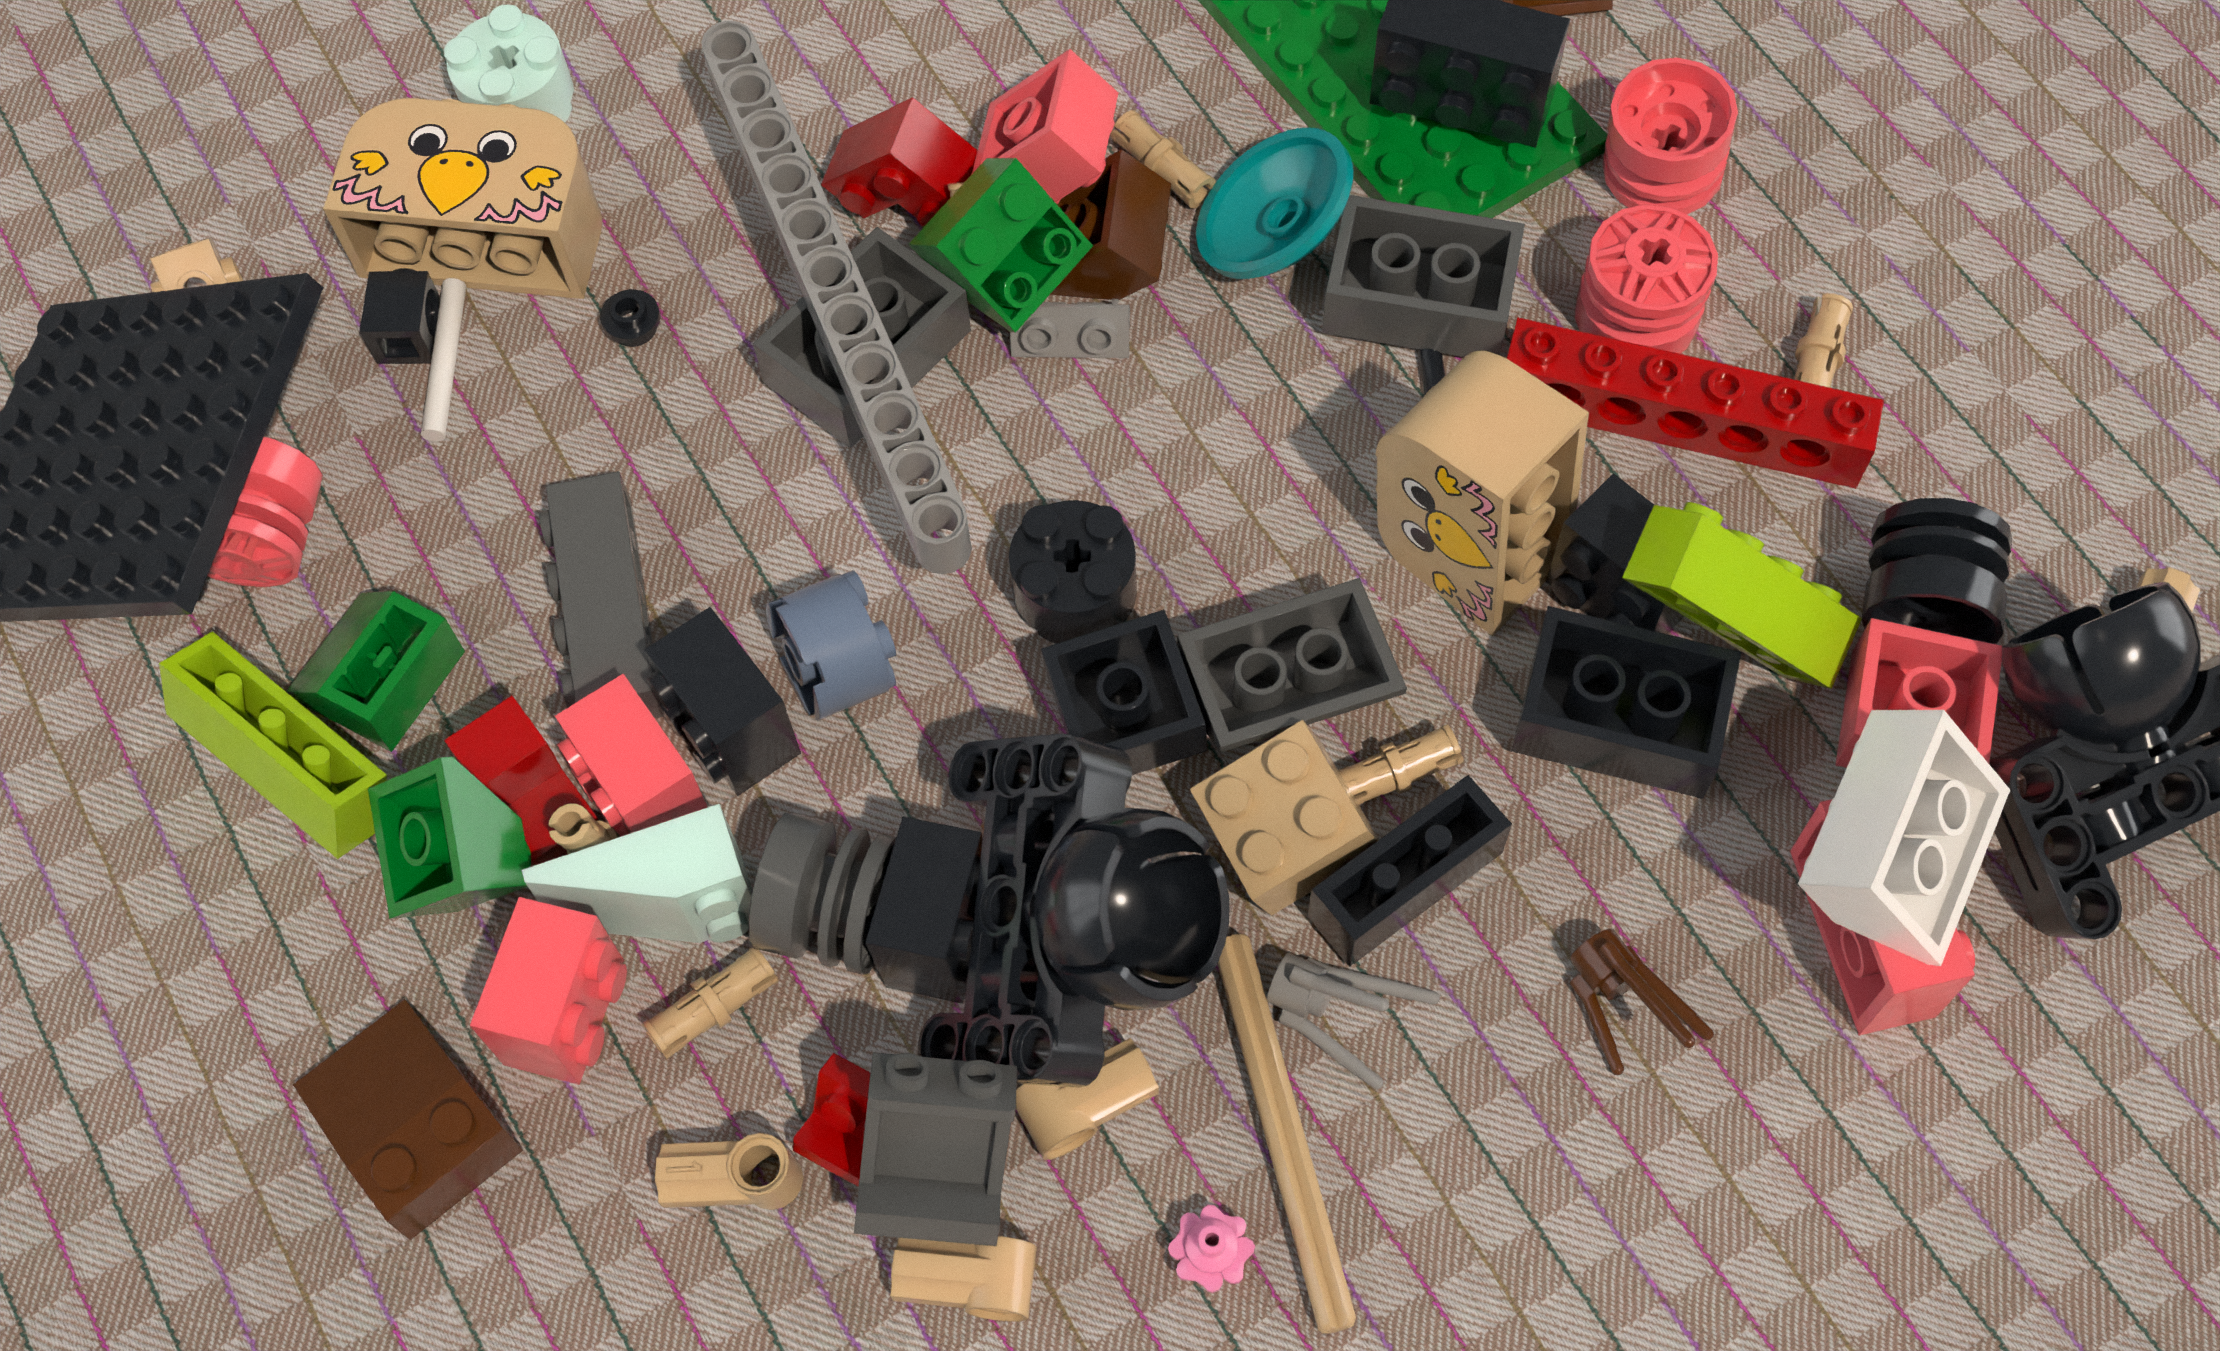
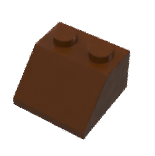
[1050,149,1171,300]

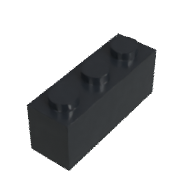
[1308,775,1512,967]

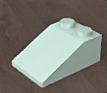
[522,804,753,943]

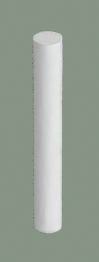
[421,278,466,442]

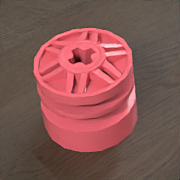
[1602,57,1738,214]
[1575,204,1718,354]
[207,437,323,587]

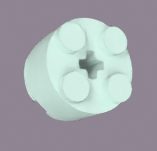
[444,4,574,122]

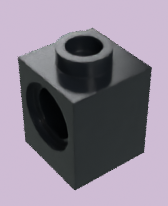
[360,268,440,364]

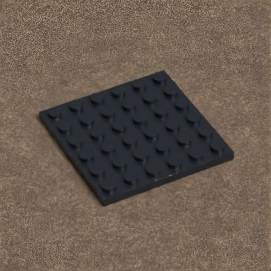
[0,273,324,622]

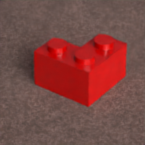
[821,97,978,227]
[444,696,599,867]

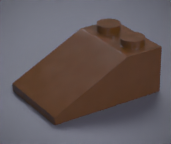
[293,999,523,1240]

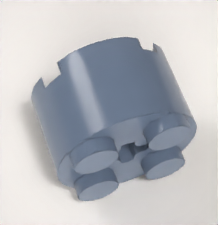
[766,570,896,721]

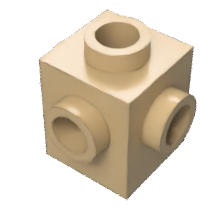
[150,236,243,292]

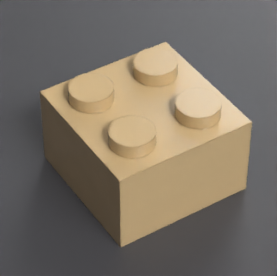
[1190,720,1379,916]

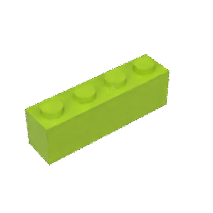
[1622,502,1862,689]
[159,631,387,859]

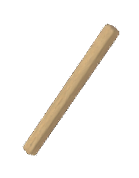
[1218,934,1356,1334]

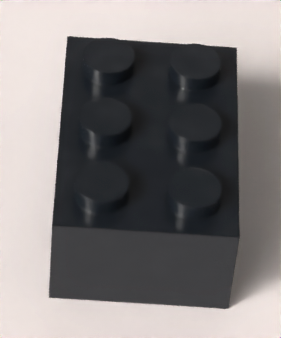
[1369,0,1571,148]
[1511,606,1742,799]

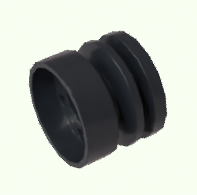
[1862,498,2012,644]

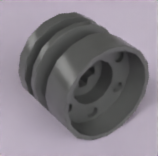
[749,813,896,975]

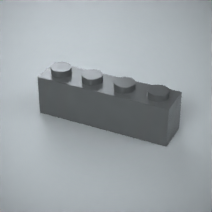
[539,471,664,718]

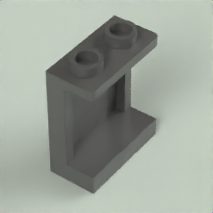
[854,1052,1017,1246]

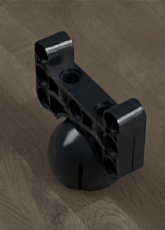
[1989,582,2220,940]
[918,733,1229,1088]

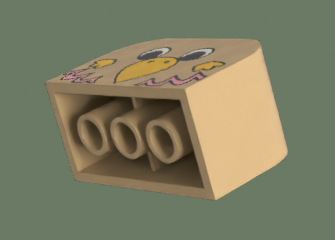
[323,98,602,299]
[1375,351,1589,636]

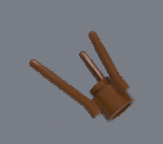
[1569,928,1714,1076]

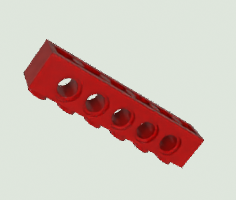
[1507,317,1884,489]

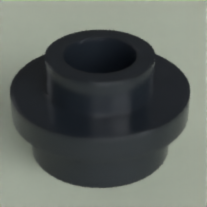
[600,289,661,347]

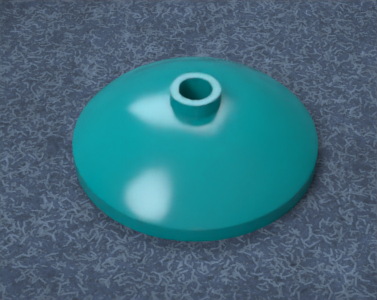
[1196,127,1353,279]

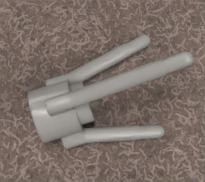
[1267,953,1440,1089]

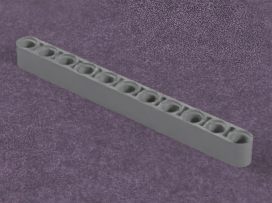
[701,21,972,574]

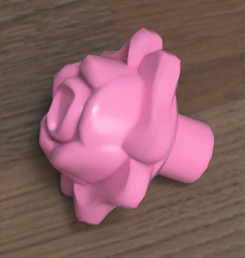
[1168,1205,1255,1293]

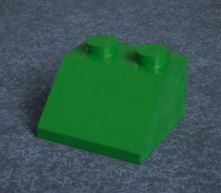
[368,757,531,919]

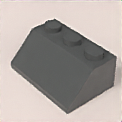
[1177,578,1407,752]

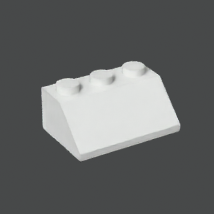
[1798,710,2010,966]

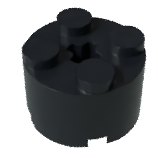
[1009,500,1137,644]

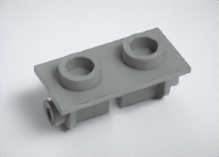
[1010,299,1130,358]

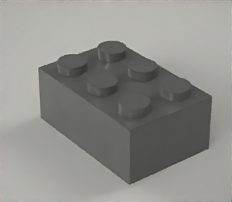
[1322,195,1525,357]
[753,227,971,448]

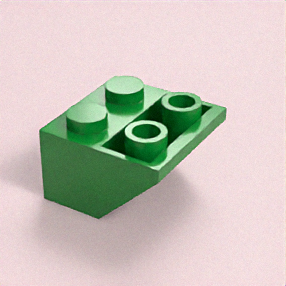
[909,158,1093,333]
[286,591,465,752]

